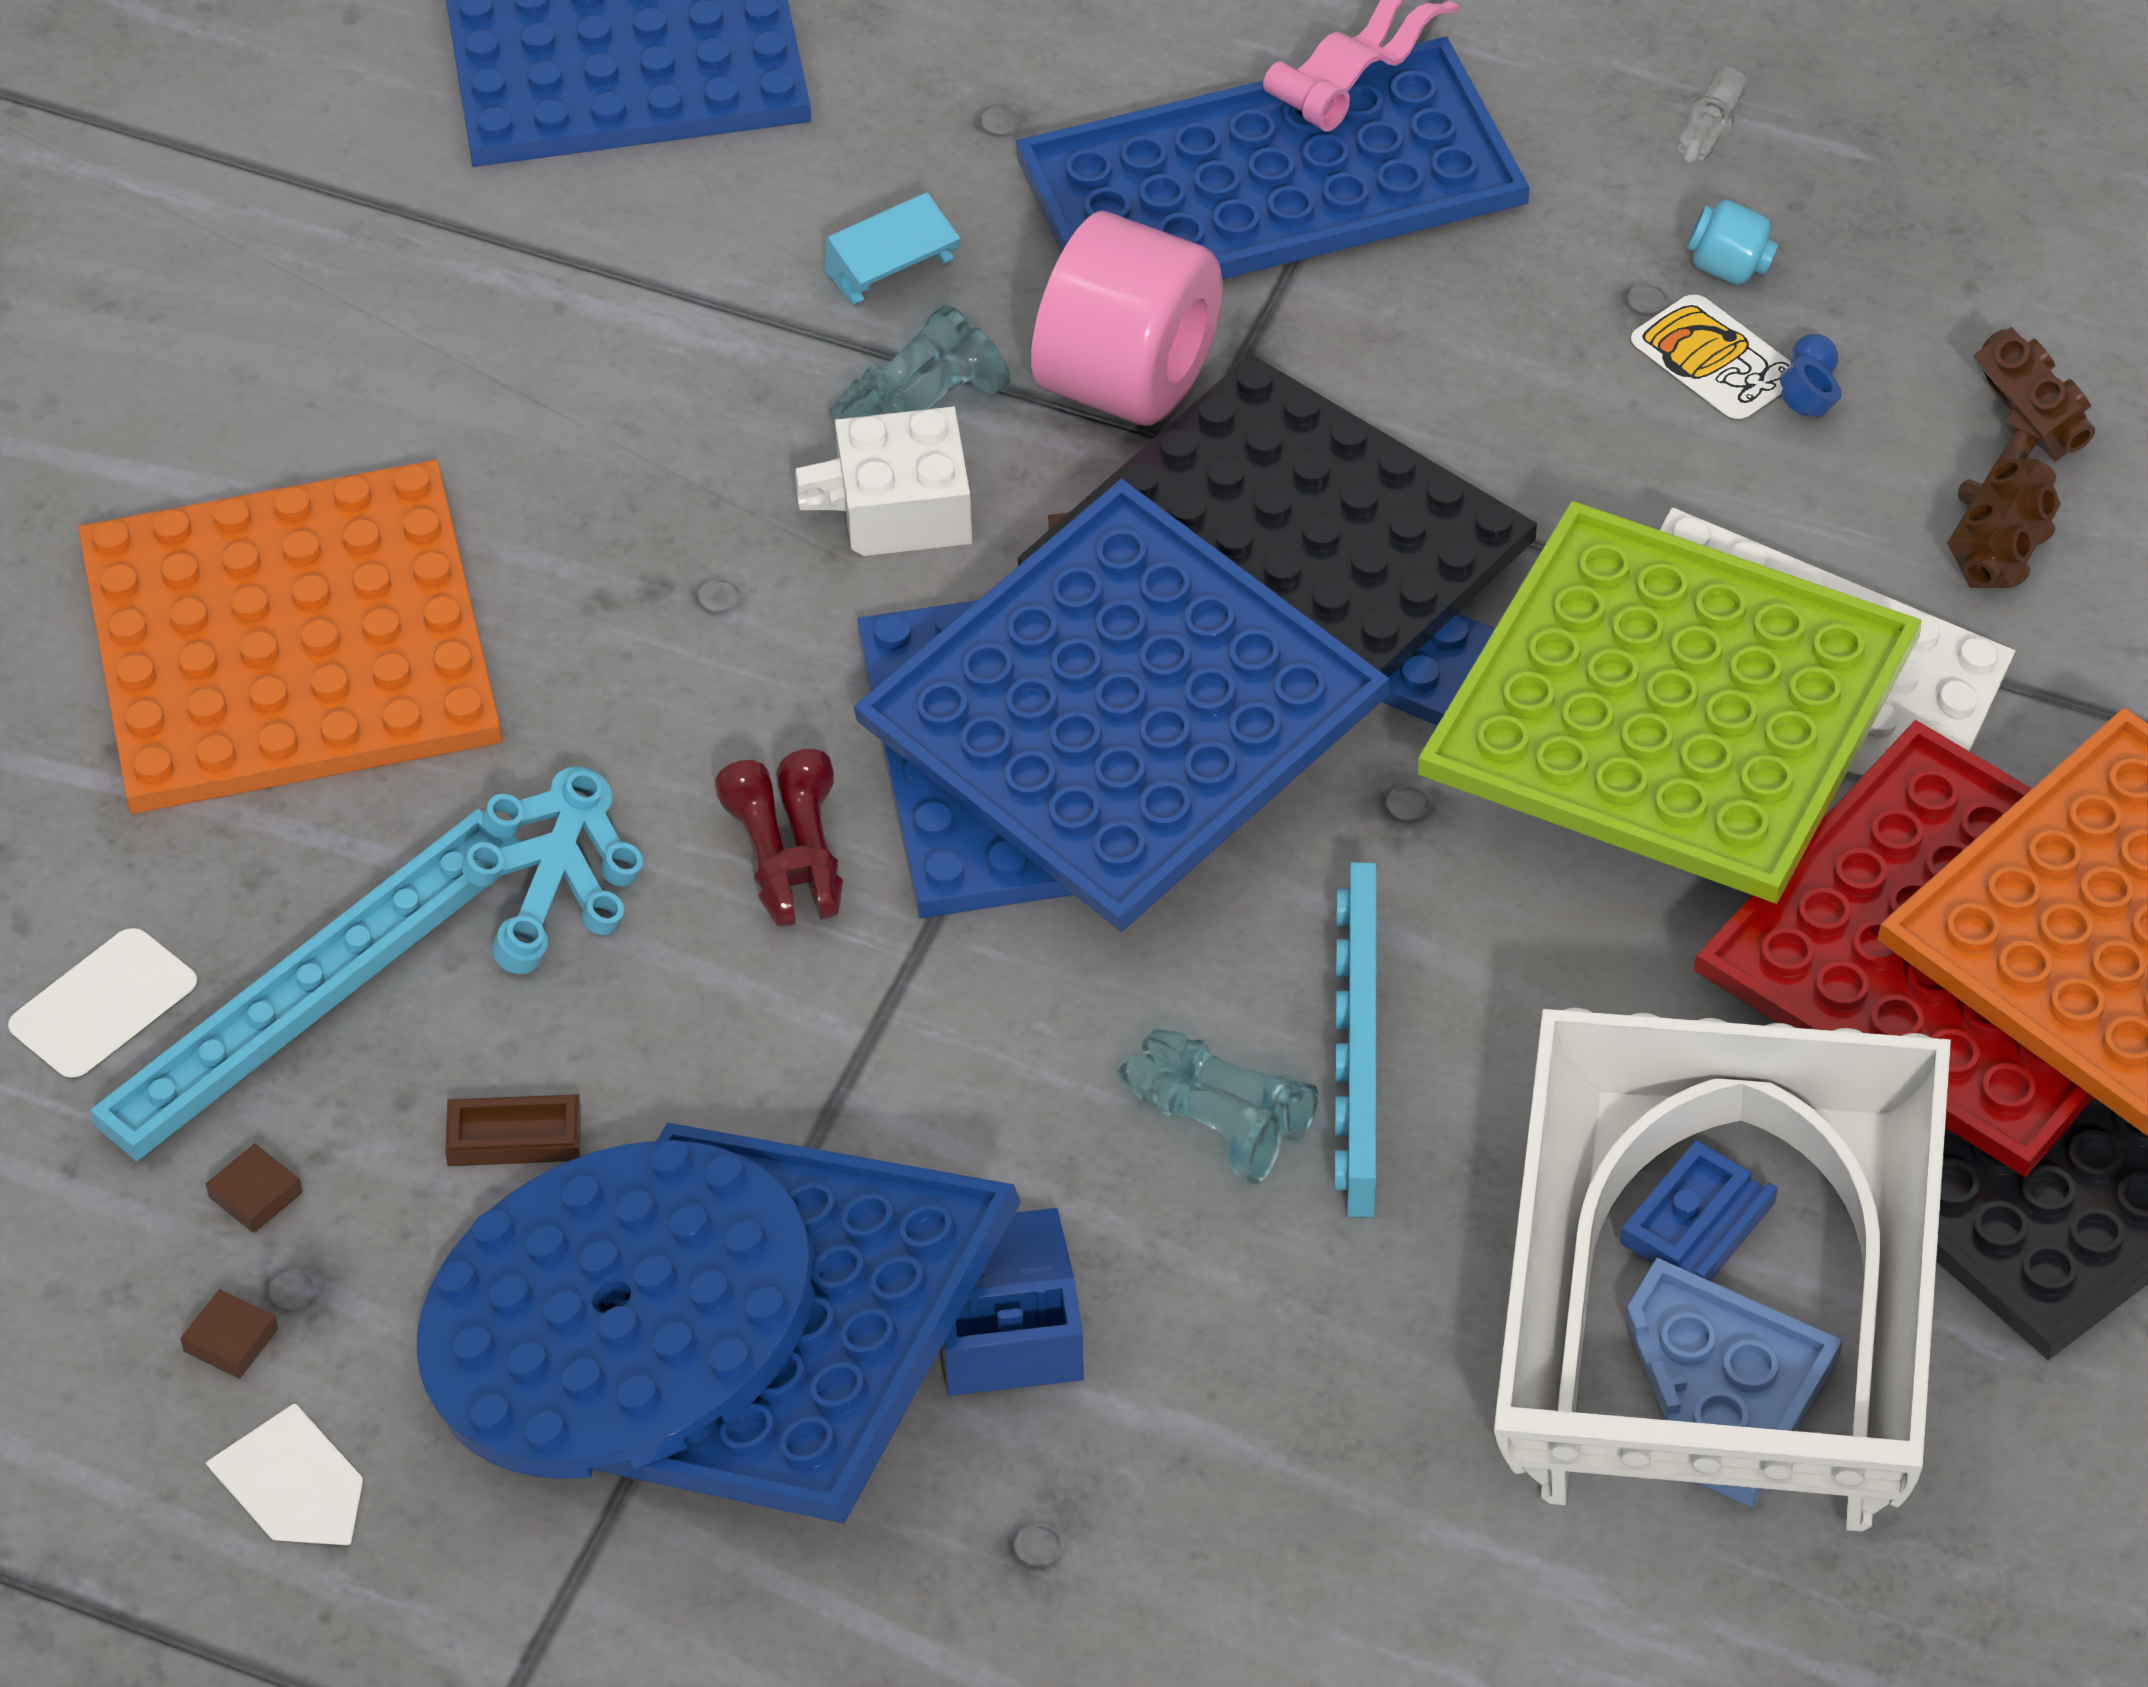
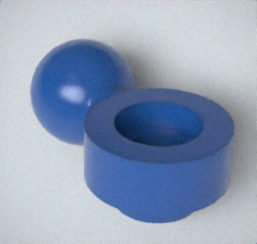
[1780,334,1842,417]

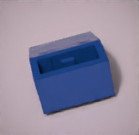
[941,1208,1084,1396]

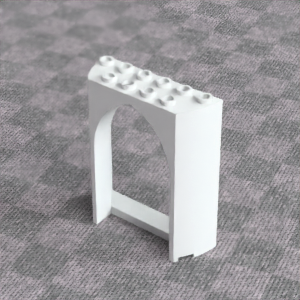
[1494,1008,1951,1532]

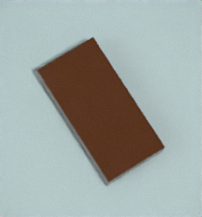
[445,1094,581,1166]

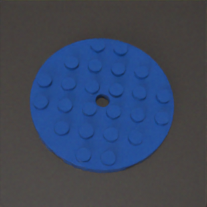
[417,1140,816,1479]

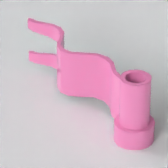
[1263,0,1459,131]

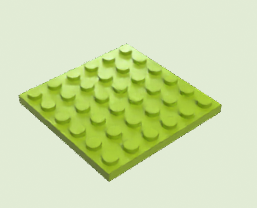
[1418,501,1922,904]

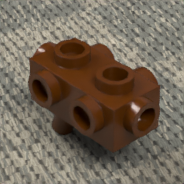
[1973,326,2095,462]
[1947,458,2061,588]

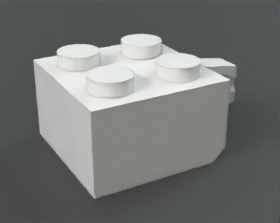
[795,406,972,556]

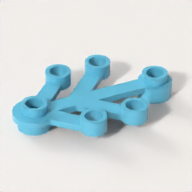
[462,767,643,974]

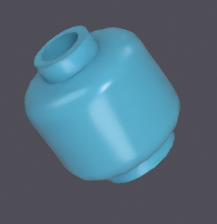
[1686,199,1778,286]

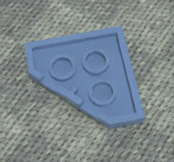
[1625,1258,1843,1508]

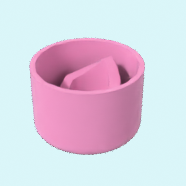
[1031,211,1223,426]

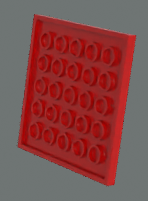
[1694,719,2094,1177]

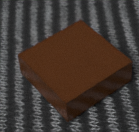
[205,1143,303,1233]
[180,1289,278,1379]

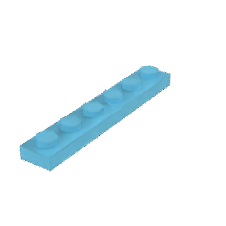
[1334,862,1376,1218]

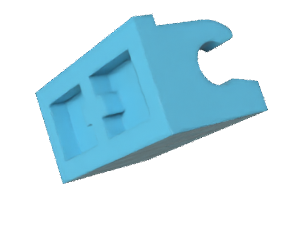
[824,192,960,305]

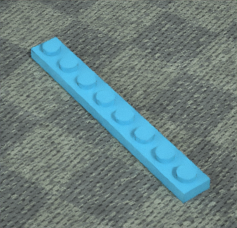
[90,809,521,1162]

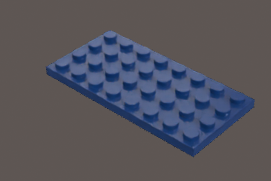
[1016,36,1529,279]

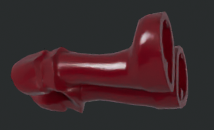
[714,749,843,927]

